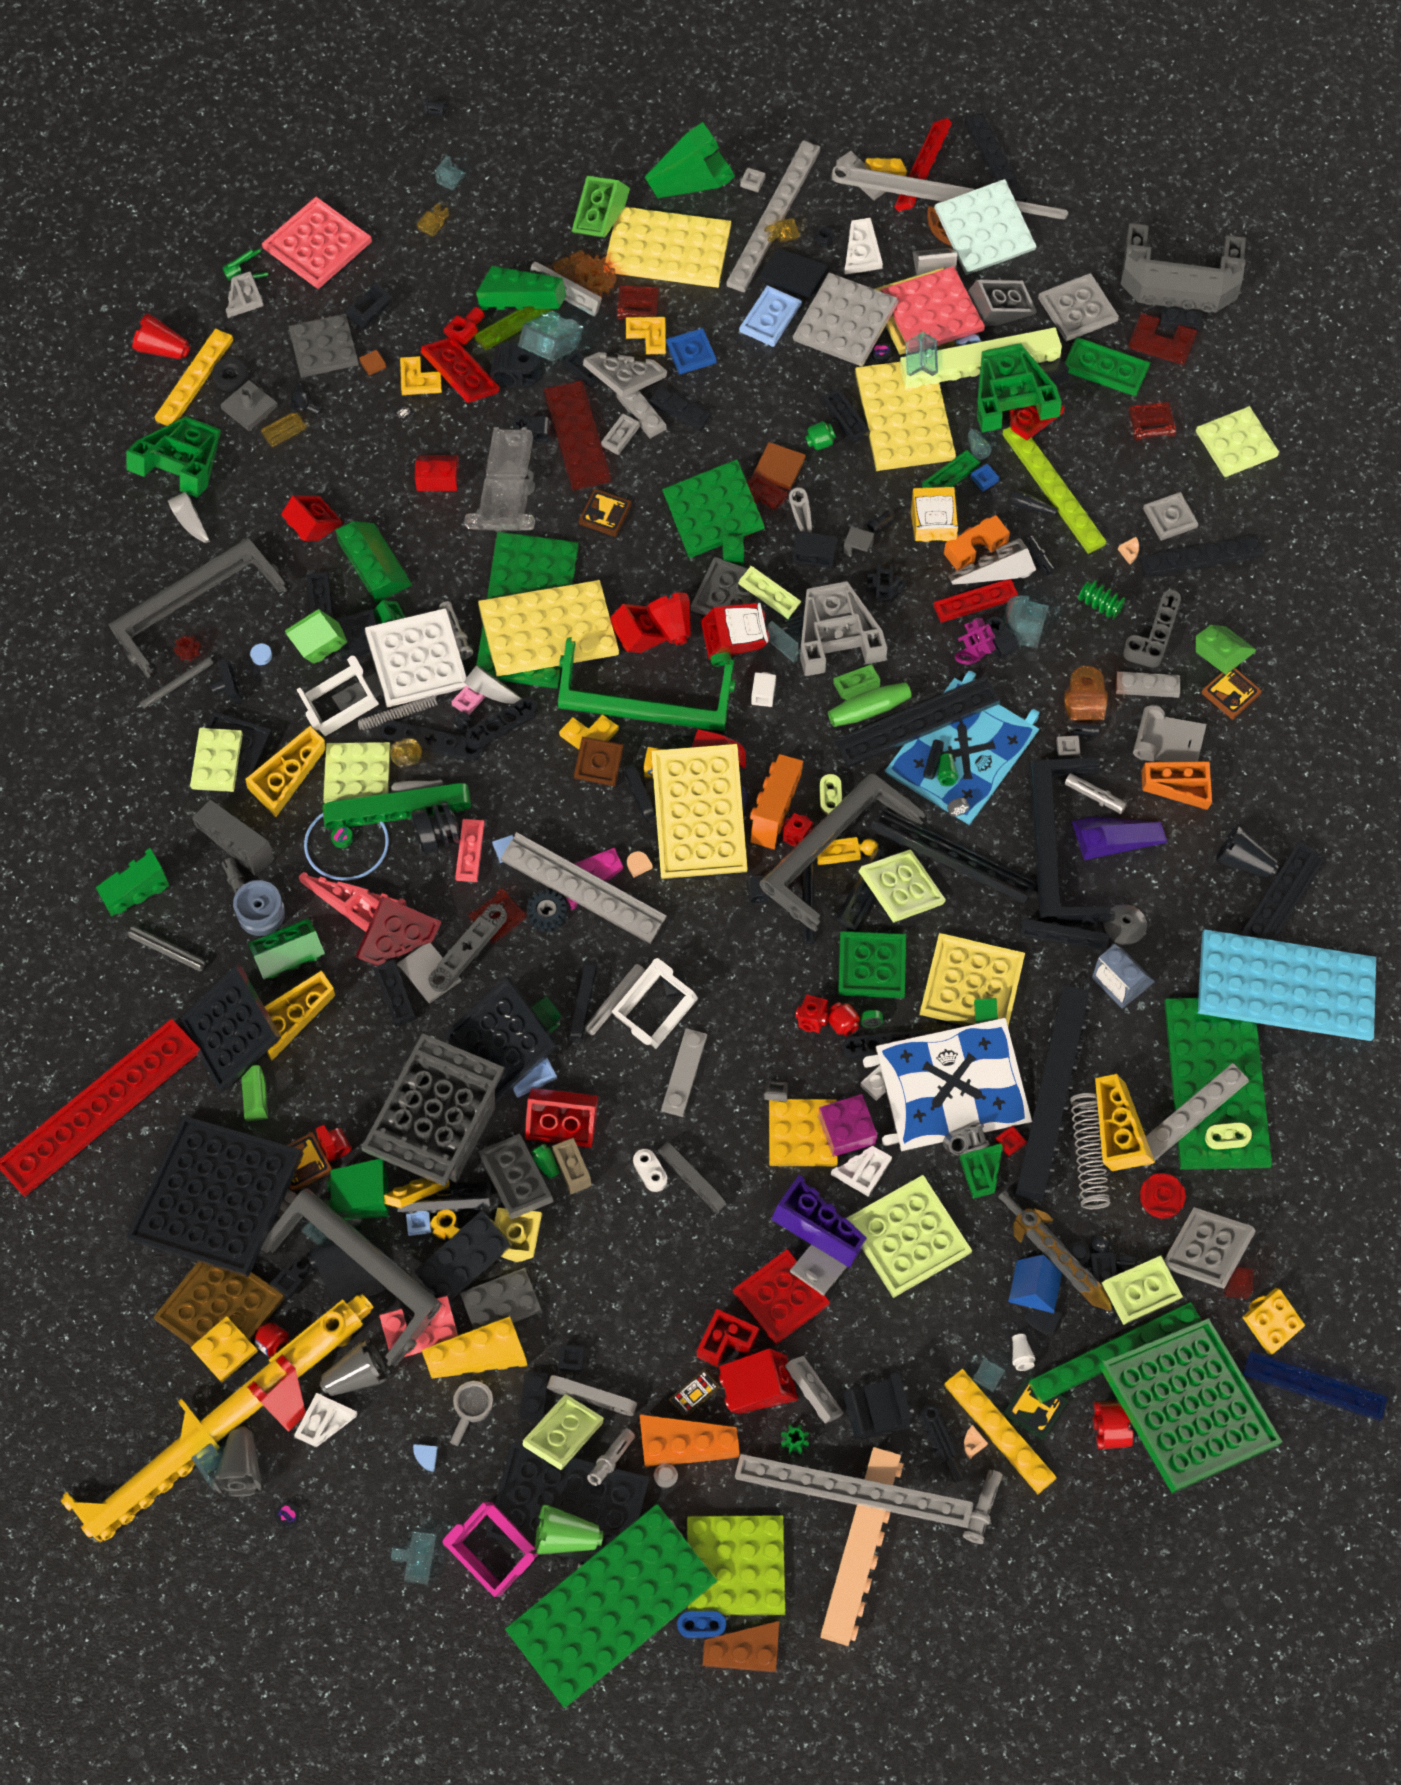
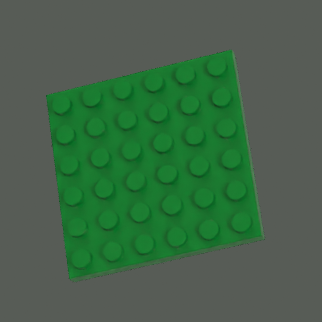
[1099,1319,1282,1493]

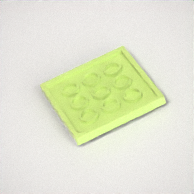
[846,1175,972,1298]

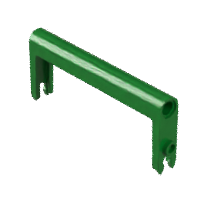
[558,637,736,732]

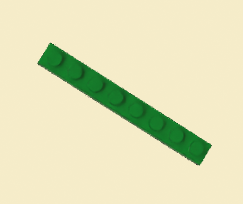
[1029,1302,1202,1404]

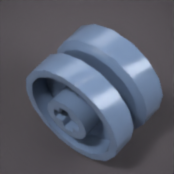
[233,880,285,936]

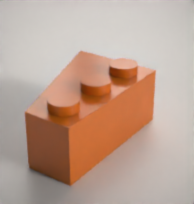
[1141,762,1212,810]

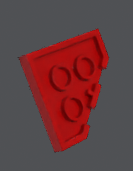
[1008,405,1065,441]

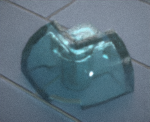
[1002,596,1049,649]

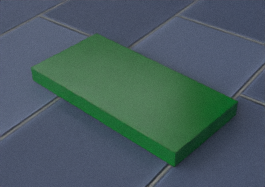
[1064,337,1150,397]

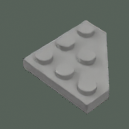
[583,352,667,397]

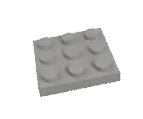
[1038,273,1119,341]
[1164,1207,1256,1289]

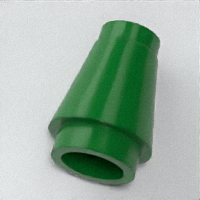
[937,753,958,786]
[530,1144,560,1179]

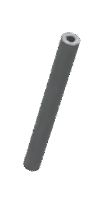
[139,657,214,709]

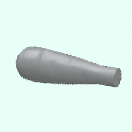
[391,780,443,793]

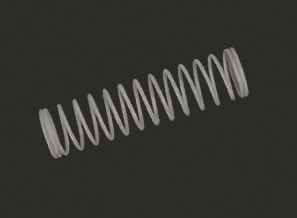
[1070,1093,1110,1209]

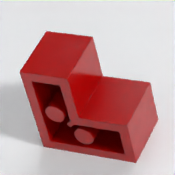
[697,1309,759,1367]

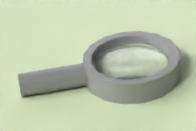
[450,1381,494,1446]

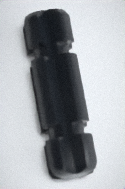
[923,739,944,780]

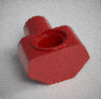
[444,307,485,345]

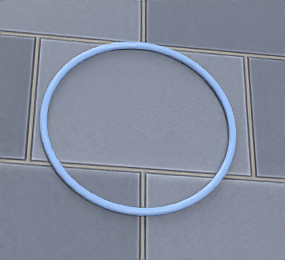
[304,813,389,881]

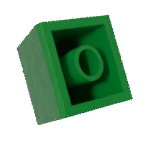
[327,1159,389,1220]

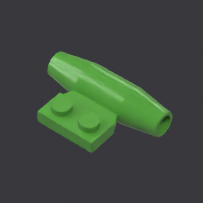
[828,664,912,727]

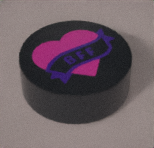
[871,342,891,363]
[275,1503,300,1529]

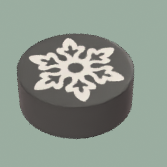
[947,798,970,817]

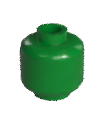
[805,421,836,451]

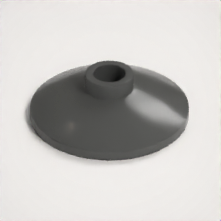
[1103,904,1147,945]

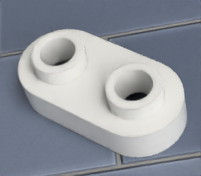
[633,1149,667,1192]

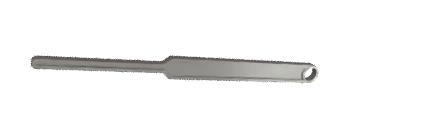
[832,165,1068,219]

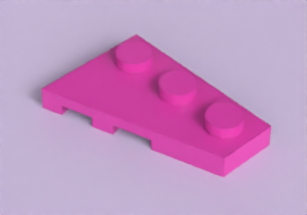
[565,848,623,911]

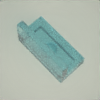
[906,332,938,376]
[191,1444,221,1490]

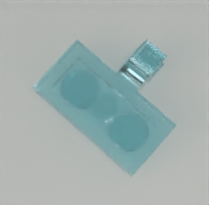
[391,1531,437,1585]

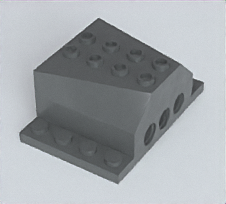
[361,1033,504,1186]

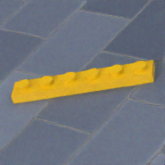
[154,329,233,426]
[944,1369,1057,1494]

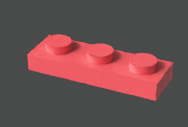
[455,819,485,882]

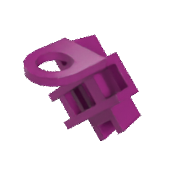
[955,618,996,664]

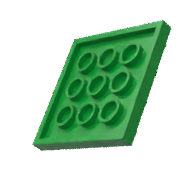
[662,459,765,558]

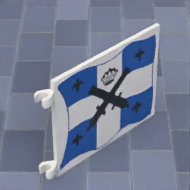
[863,1018,1032,1151]

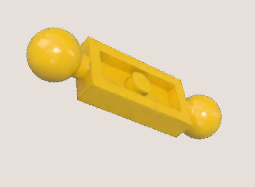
[817,837,878,865]

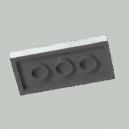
[478,1134,553,1220]

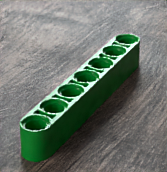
[322,783,471,829]

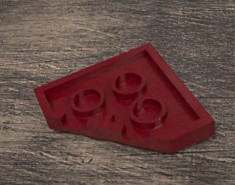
[355,896,442,966]

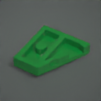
[959,1144,1002,1199]

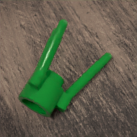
[222,249,269,281]

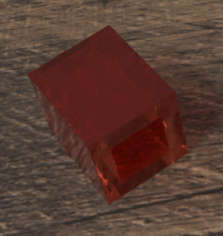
[1225,1267,1253,1299]

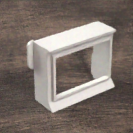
[297,656,379,736]
[612,958,698,1049]

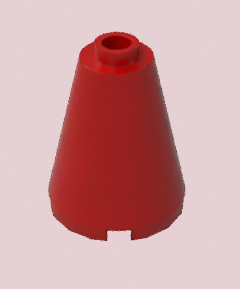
[132,313,190,360]

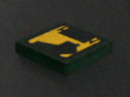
[1003,1374,1068,1441]

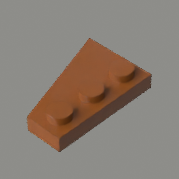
[703,1621,779,1672]

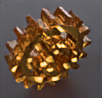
[574,255,616,297]

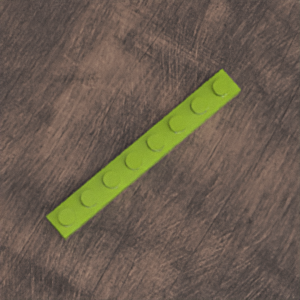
[1002,427,1106,554]

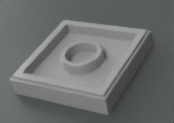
[1143,492,1198,540]

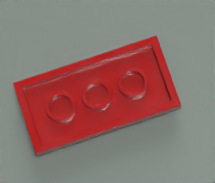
[421,337,500,403]

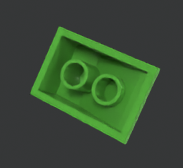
[572,176,630,238]

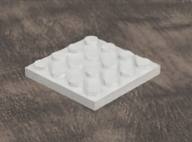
[365,608,467,707]

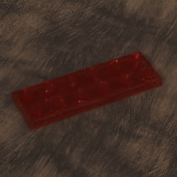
[544,381,611,491]

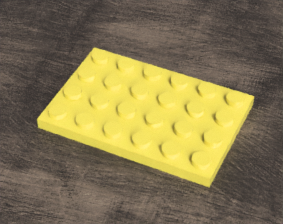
[604,207,731,288]
[855,362,956,471]
[478,580,619,677]
[652,744,747,879]

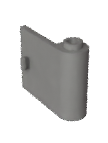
[1133,705,1206,762]

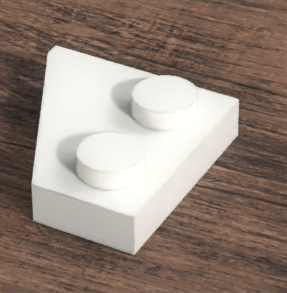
[831,1146,892,1197]
[294,1393,358,1447]

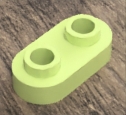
[820,774,842,815]
[1205,1123,1252,1149]

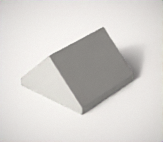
[913,248,957,276]

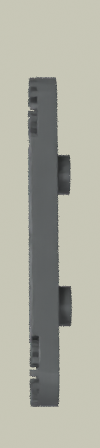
[428,904,507,992]

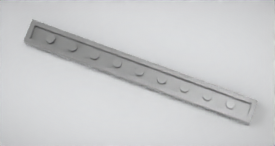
[727,141,820,293]
[735,1454,973,1528]

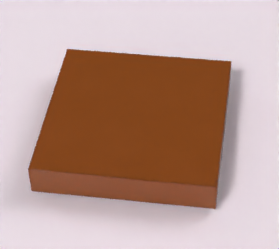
[753,442,806,490]

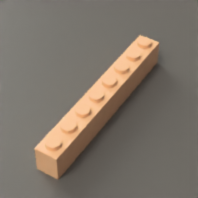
[820,1447,904,1646]

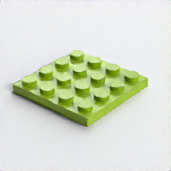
[687,1516,785,1616]

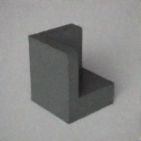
[844,526,874,556]

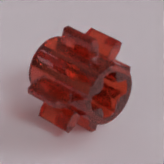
[174,635,201,661]

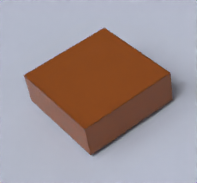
[359,350,386,376]

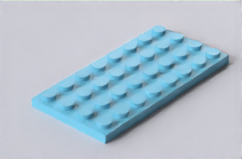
[1198,929,1376,1041]

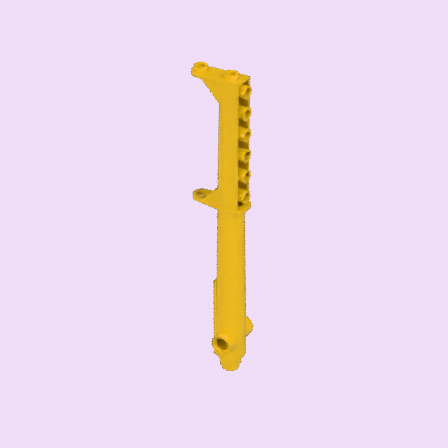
[61,1294,374,1542]

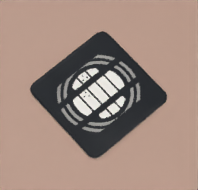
[393,404,414,421]

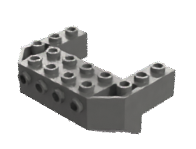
[1121,223,1246,312]

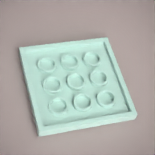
[934,179,1036,275]

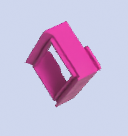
[443,1501,539,1597]

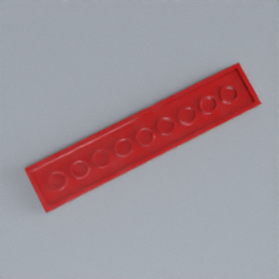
[0,1019,200,1197]

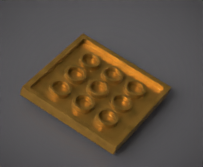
[153,1262,285,1347]

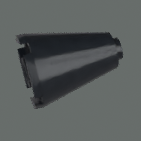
[1216,824,1279,878]

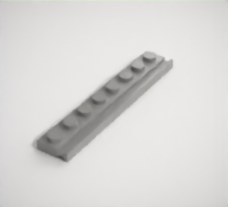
[500,832,666,944]

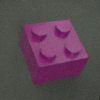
[818,1094,877,1157]

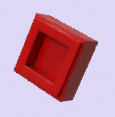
[995,1125,1027,1157]

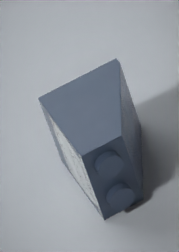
[1092,944,1155,1009]

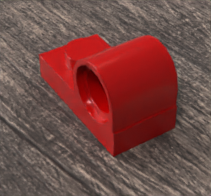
[316,1125,352,1163]

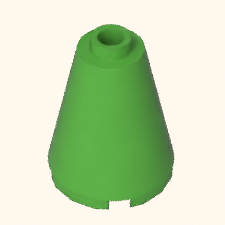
[535,1505,603,1554]

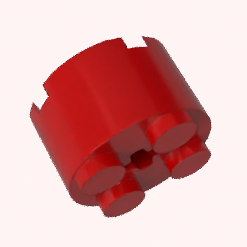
[1093,1400,1133,1449]

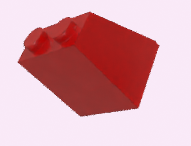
[719,1348,799,1414]

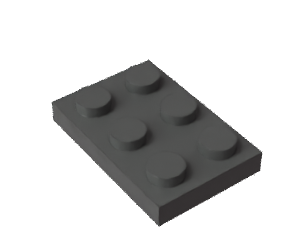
[460,1268,542,1330]

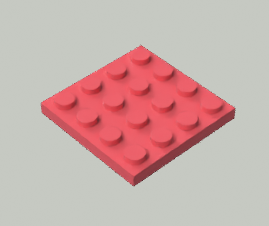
[262,197,372,289]
[881,266,985,354]

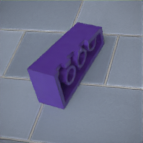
[771,1174,867,1268]

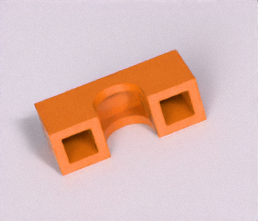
[944,515,1010,570]

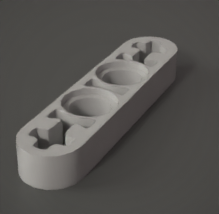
[547,1375,637,1416]

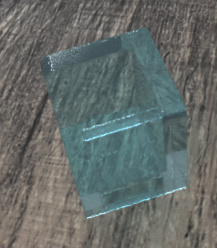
[435,156,464,190]

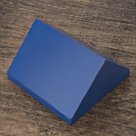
[1008,1255,1062,1313]

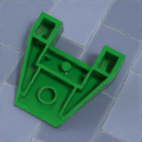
[645,122,735,198]
[977,343,1062,432]
[126,416,221,498]

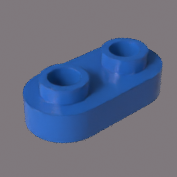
[677,1611,726,1638]

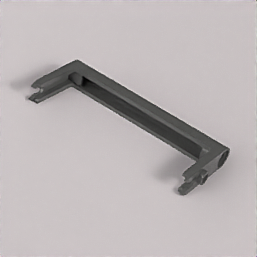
[109,538,287,678]
[760,774,926,931]
[260,1188,442,1366]

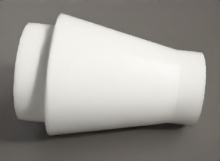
[1012,1334,1036,1371]

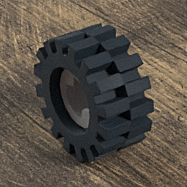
[527,890,567,932]

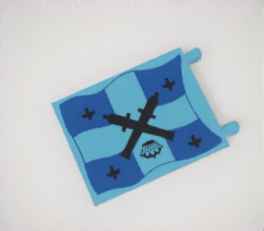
[884,671,1040,825]

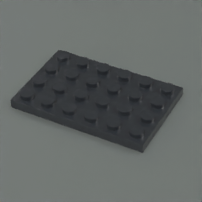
[486,1442,650,1563]

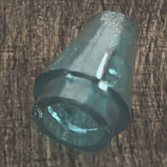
[968,430,991,459]

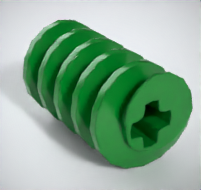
[1078,580,1125,620]

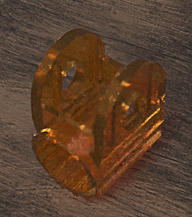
[1064,666,1108,720]

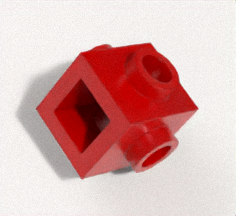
[782,813,813,846]
[795,995,829,1033]

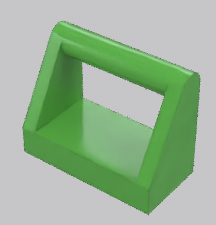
[242,1065,268,1122]

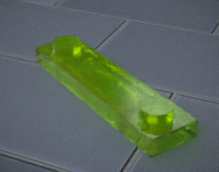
[474,306,551,351]

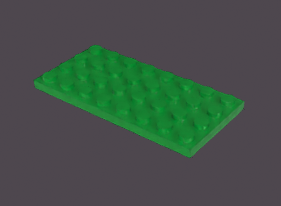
[477,532,578,689]
[1164,998,1272,1169]
[505,1504,718,1708]

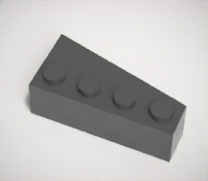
[192,800,275,877]

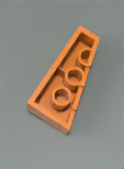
[750,754,803,850]
[640,1415,739,1468]

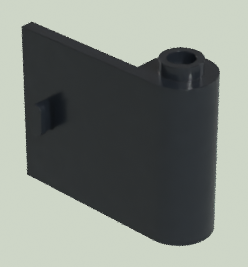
[307,1225,387,1305]

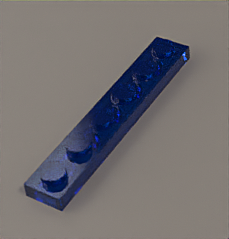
[1243,1351,1388,1421]

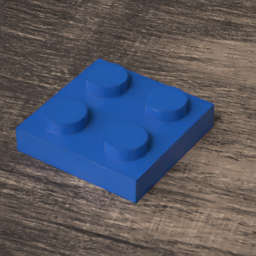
[666,328,716,375]

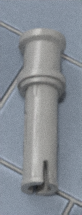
[439,601,473,660]
[963,1470,1003,1544]

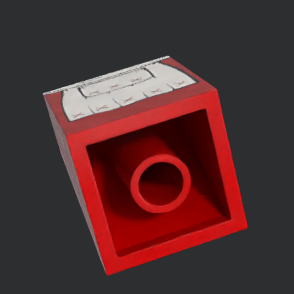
[701,603,769,660]

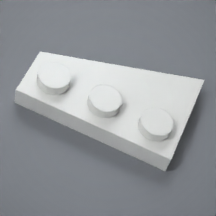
[844,218,883,275]

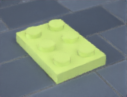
[190,728,243,792]
[1102,1256,1183,1325]
[523,1394,604,1470]

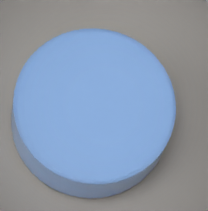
[250,644,272,665]

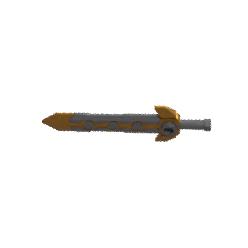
[998,1190,1112,1311]

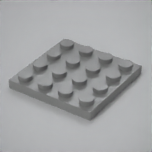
[793,273,899,367]

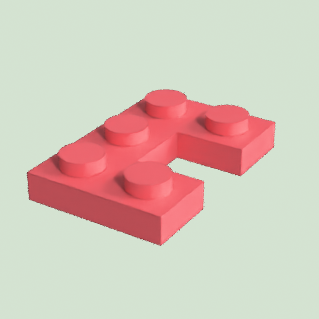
[379,1295,458,1357]

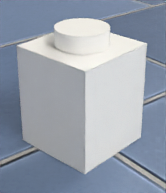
[752,672,776,707]

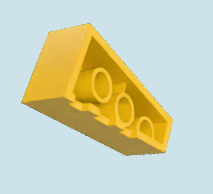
[246,726,326,817]
[265,971,335,1060]
[1095,1074,1155,1171]
[422,1316,527,1379]

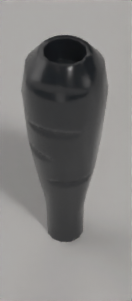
[1009,490,1058,516]

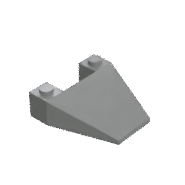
[800,581,887,676]

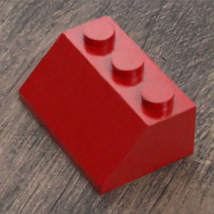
[525,1088,598,1148]

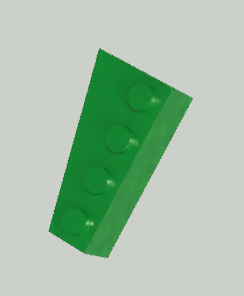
[476,266,567,310]

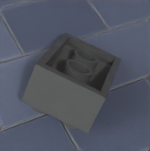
[967,280,1037,326]

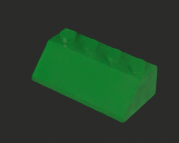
[336,521,412,603]

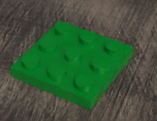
[838,931,906,998]

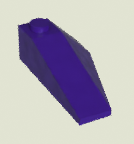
[1072,817,1167,860]

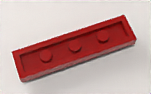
[934,579,1018,623]

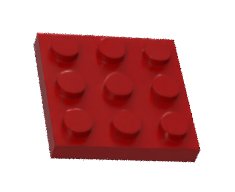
[733,1249,830,1346]

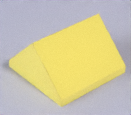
[494,1208,542,1262]

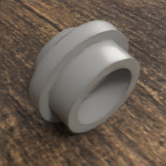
[654,1463,678,1488]

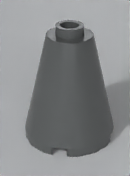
[320,1339,388,1396]
[213,1426,262,1497]

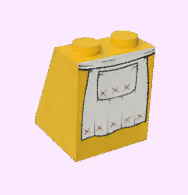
[911,487,958,542]

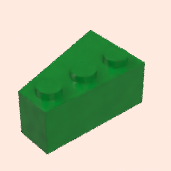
[96,848,169,917]

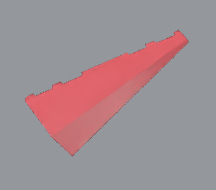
[298,872,406,932]

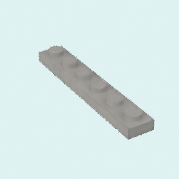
[1143,1063,1249,1168]

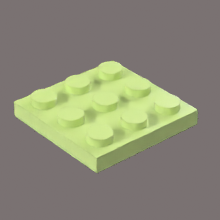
[1196,406,1279,477]
[323,742,391,803]
[859,849,946,922]

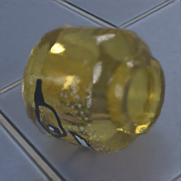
[390,738,422,767]

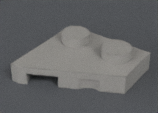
[226,272,264,318]

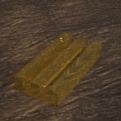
[261,412,306,447]

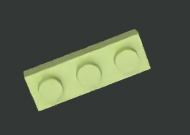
[738,566,801,619]

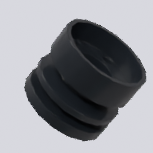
[411,801,460,855]

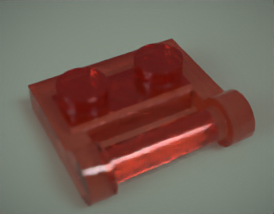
[617,286,659,319]
[1129,402,1176,441]
[468,888,526,944]

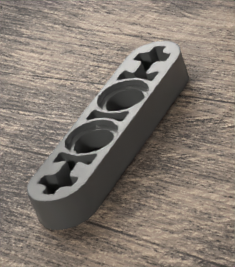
[658,1142,726,1213]

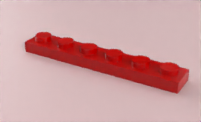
[894,118,952,212]

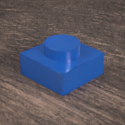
[971,464,999,492]

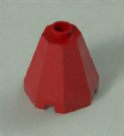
[646,592,691,646]

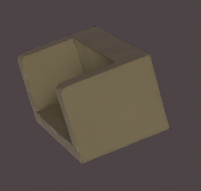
[552,1138,591,1195]

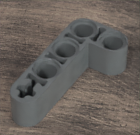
[1123,590,1181,668]

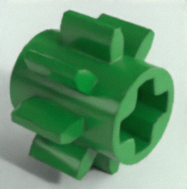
[781,1425,809,1454]

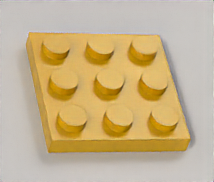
[769,1099,837,1166]

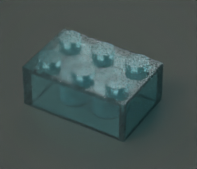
[518,311,583,361]

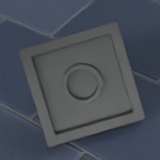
[220,380,278,431]

